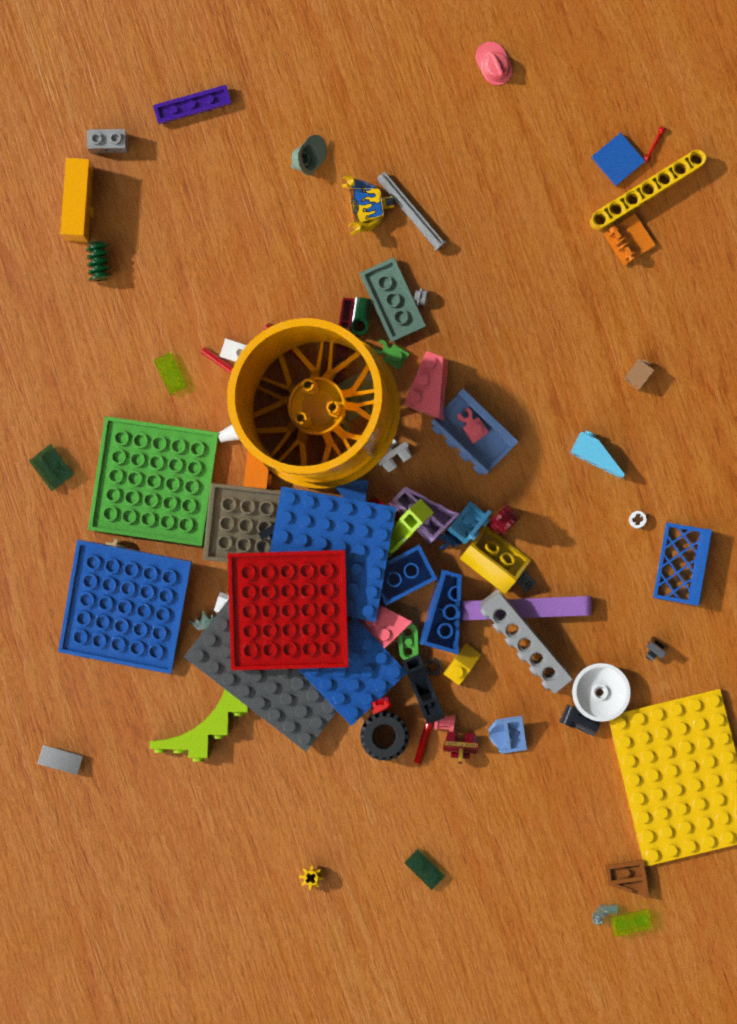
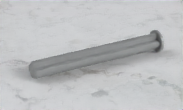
[377,172,447,252]

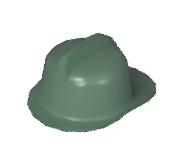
[291,135,327,175]

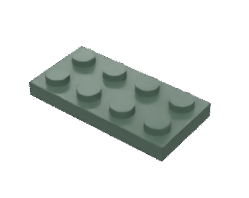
[359,257,426,343]

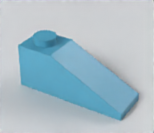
[570,431,625,479]

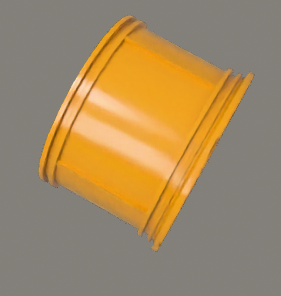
[227,318,400,489]

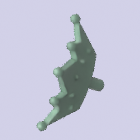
[188,611,214,630]

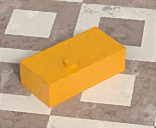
[60,158,94,242]

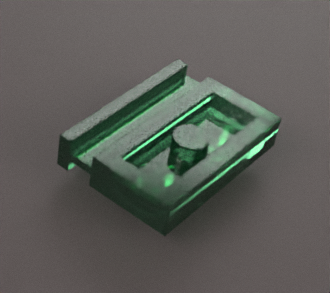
[29,444,75,491]

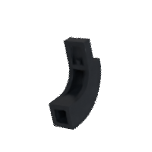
[402,654,445,725]

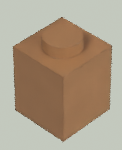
[623,359,654,390]

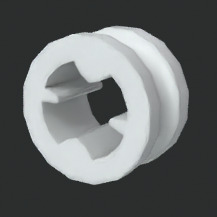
[629,511,646,528]

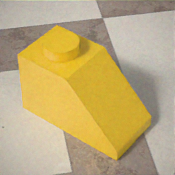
[443,643,481,685]

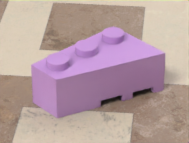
[389,487,459,544]

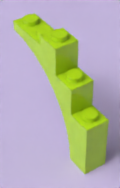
[150,690,249,762]

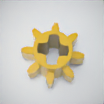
[299,865,323,890]

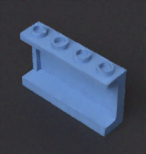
[431,389,518,476]

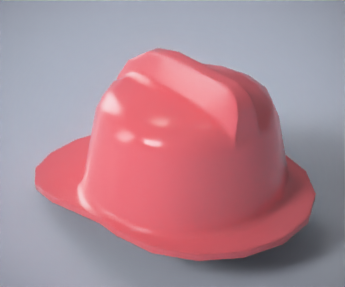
[475,42,512,85]

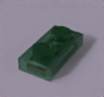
[404,848,445,890]

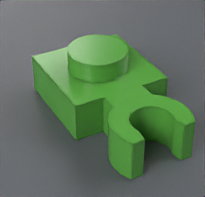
[374,340,409,370]

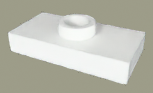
[219,338,247,362]

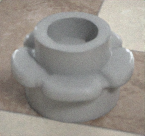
[414,288,428,306]

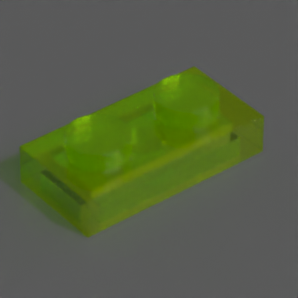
[153,352,187,395]
[609,909,652,937]

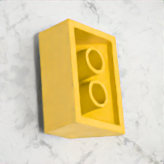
[460,526,531,594]

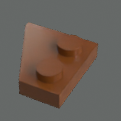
[605,860,649,898]

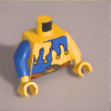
[342,175,394,235]

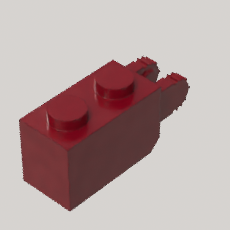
[489,504,521,535]

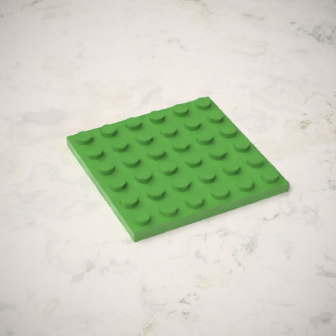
[88,416,219,546]

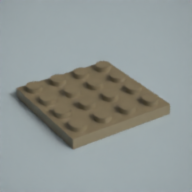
[203,483,281,562]

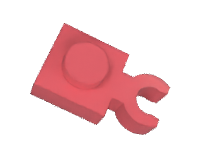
[457,408,489,444]

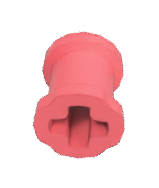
[434,715,455,732]

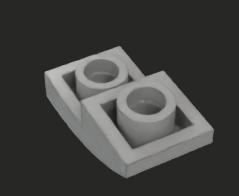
[37,745,83,775]

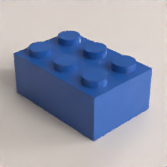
[381,545,437,605]

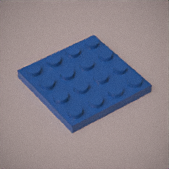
[298,618,407,726]

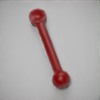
[644,126,666,163]

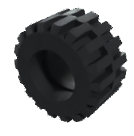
[360,711,409,761]

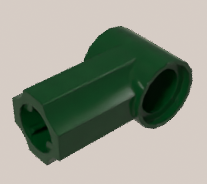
[351,297,372,337]

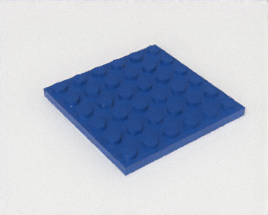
[270,486,397,622]
[58,539,192,674]

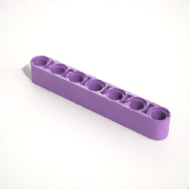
[460,596,592,621]

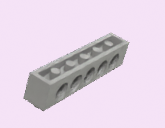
[480,589,573,694]

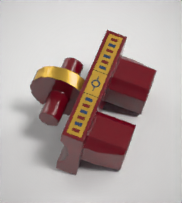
[443,732,479,764]

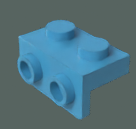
[447,501,492,544]

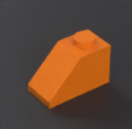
[244,451,273,489]

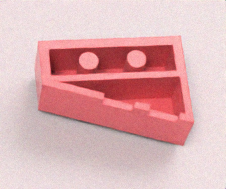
[404,351,448,421]

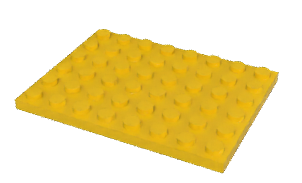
[609,689,737,867]

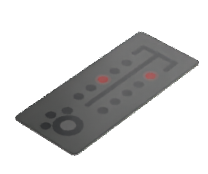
[516,570,537,593]

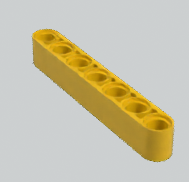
[590,150,706,230]

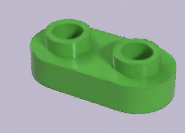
[399,624,418,660]

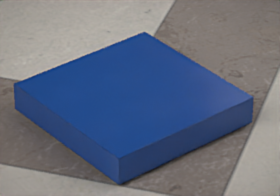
[591,132,645,187]

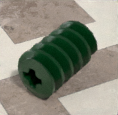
[85,241,112,282]

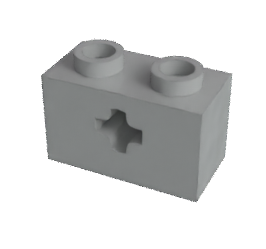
[87,129,128,154]

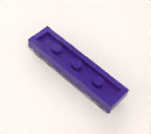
[153,85,232,125]

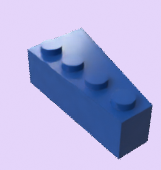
[419,569,462,655]

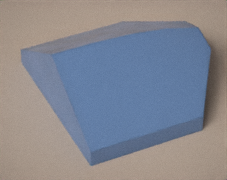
[488,716,527,754]

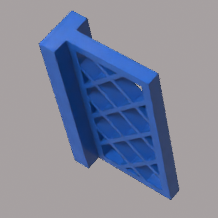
[653,522,712,606]

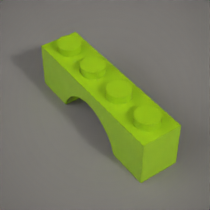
[387,499,434,559]

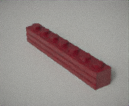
[333,297,355,382]

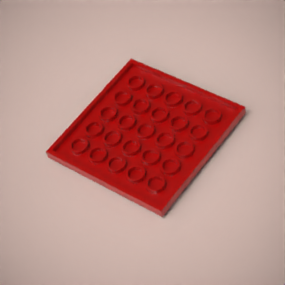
[227,550,348,670]

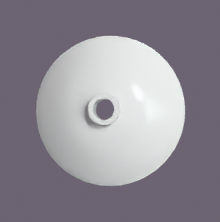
[572,663,630,721]

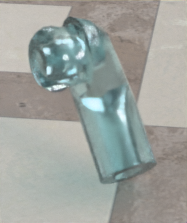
[592,904,618,925]

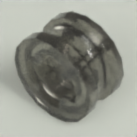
[425,658,442,675]

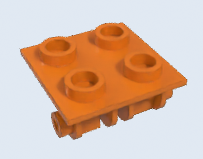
[603,214,656,266]

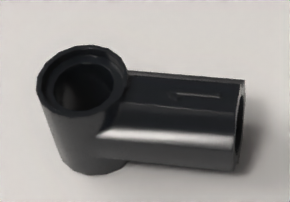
[559,704,601,736]

